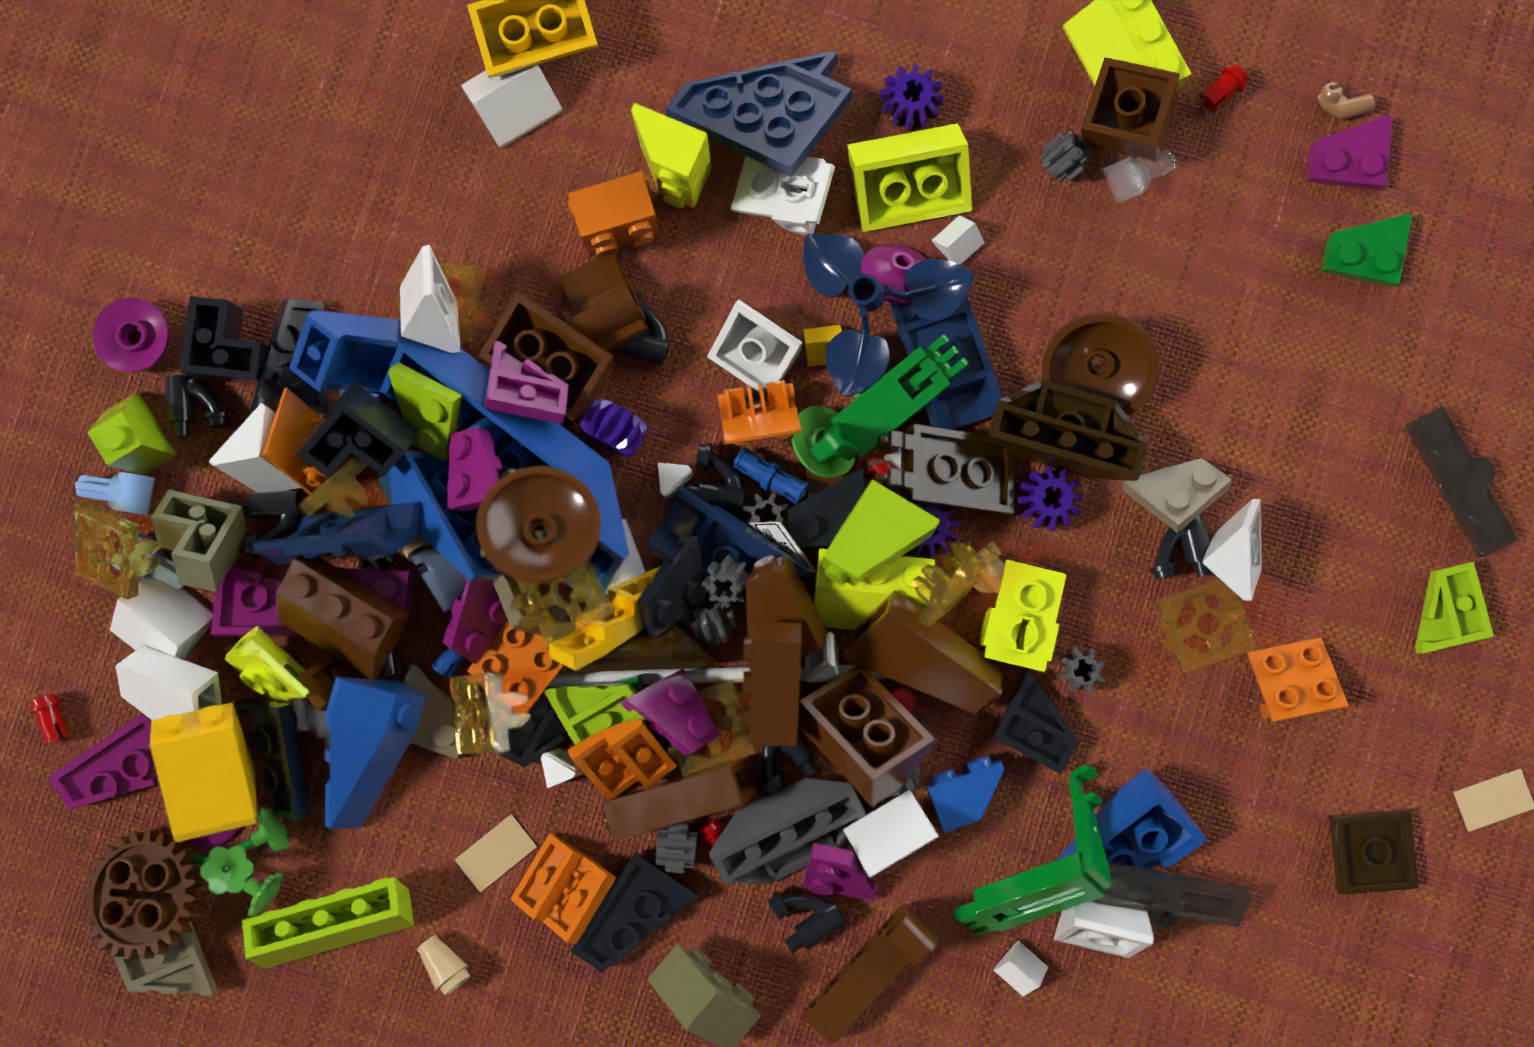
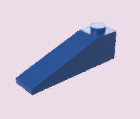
[377,451,502,581]
[325,677,427,829]
[1057,768,1207,892]

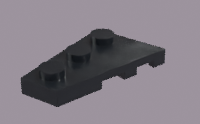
[235,698,310,820]

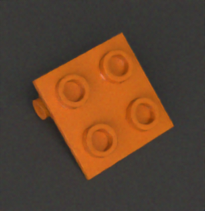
[717,380,802,445]
[262,388,328,494]
[467,620,564,719]
[1247,637,1349,723]

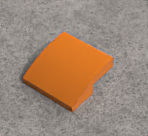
[567,719,677,800]
[510,833,616,945]

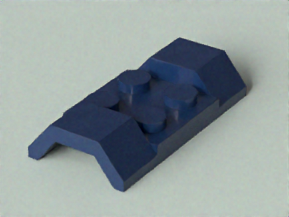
[888,295,1002,430]
[645,486,811,614]
[252,502,421,564]

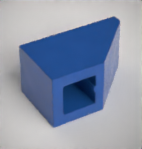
[925,756,1004,833]

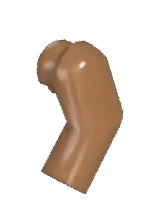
[1318,83,1375,120]

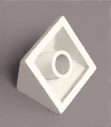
[461,65,563,149]
[400,245,460,353]
[707,300,802,398]
[209,403,301,493]
[1202,499,1262,601]
[110,575,213,660]
[843,790,938,877]
[1054,896,1153,958]

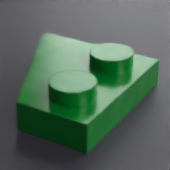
[1320,214,1412,287]

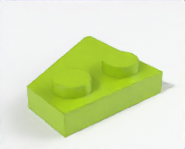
[389,362,462,461]
[1415,562,1494,654]
[544,683,646,745]

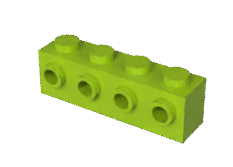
[242,877,414,969]

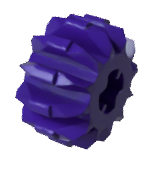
[880,63,944,131]
[580,399,647,457]
[1017,466,1083,532]
[911,503,961,559]

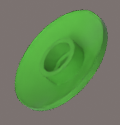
[791,406,857,479]

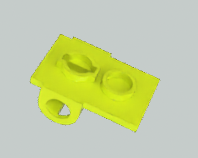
[979,560,1067,672]
[225,626,309,702]

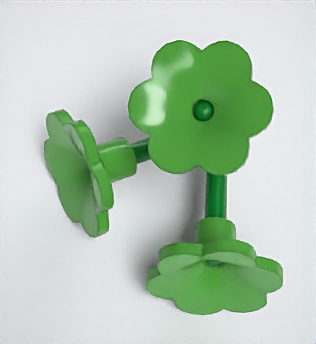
[189,808,290,917]

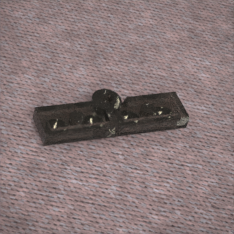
[1404,406,1517,557]
[1093,862,1252,927]

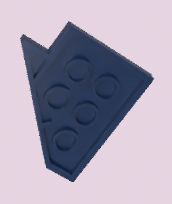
[665,51,852,177]

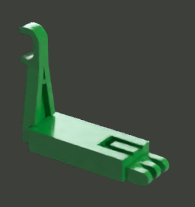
[809,334,969,462]
[954,765,1112,936]

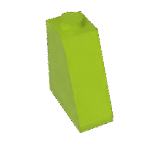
[87,392,177,475]
[821,480,940,587]

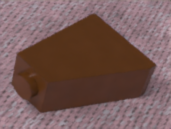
[746,554,827,671]

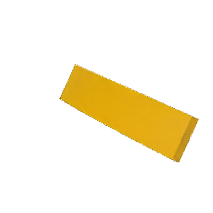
[549,567,660,671]

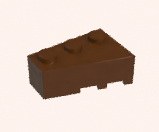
[742,622,801,746]

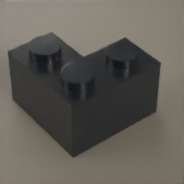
[179,296,268,386]
[296,381,418,478]

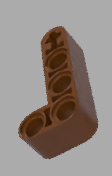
[802,905,937,1044]

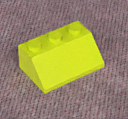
[1063,0,1192,91]
[631,103,712,208]
[847,123,972,232]
[813,549,935,630]

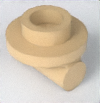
[969,554,1004,593]

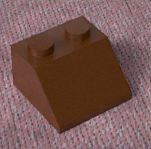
[1081,57,1180,162]

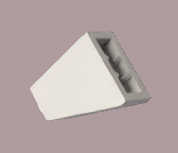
[116,645,222,720]

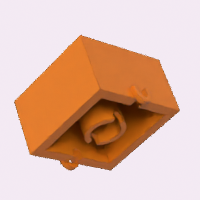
[567,171,661,257]

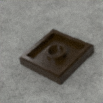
[1329,809,1418,895]

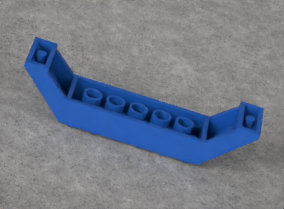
[289,310,629,605]

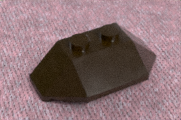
[988,379,1148,481]
[559,622,715,674]

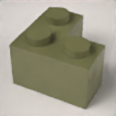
[151,489,247,592]
[647,943,761,1047]

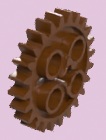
[80,830,205,960]

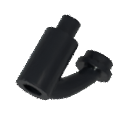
[617,292,670,366]
[165,375,234,438]
[684,442,746,514]
[236,490,303,558]
[1149,513,1212,580]
[759,728,819,795]
[768,890,847,953]

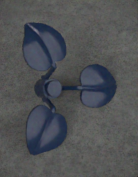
[803,234,974,396]

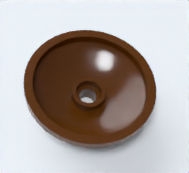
[1042,312,1159,416]
[476,466,601,584]

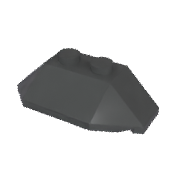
[709,778,866,885]

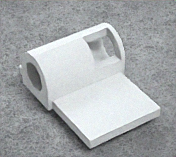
[731,156,835,235]

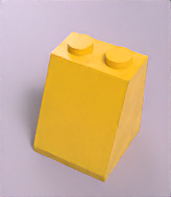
[150,702,257,842]

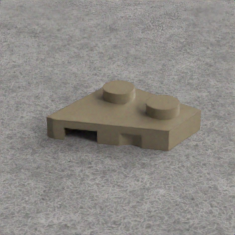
[114,921,218,996]

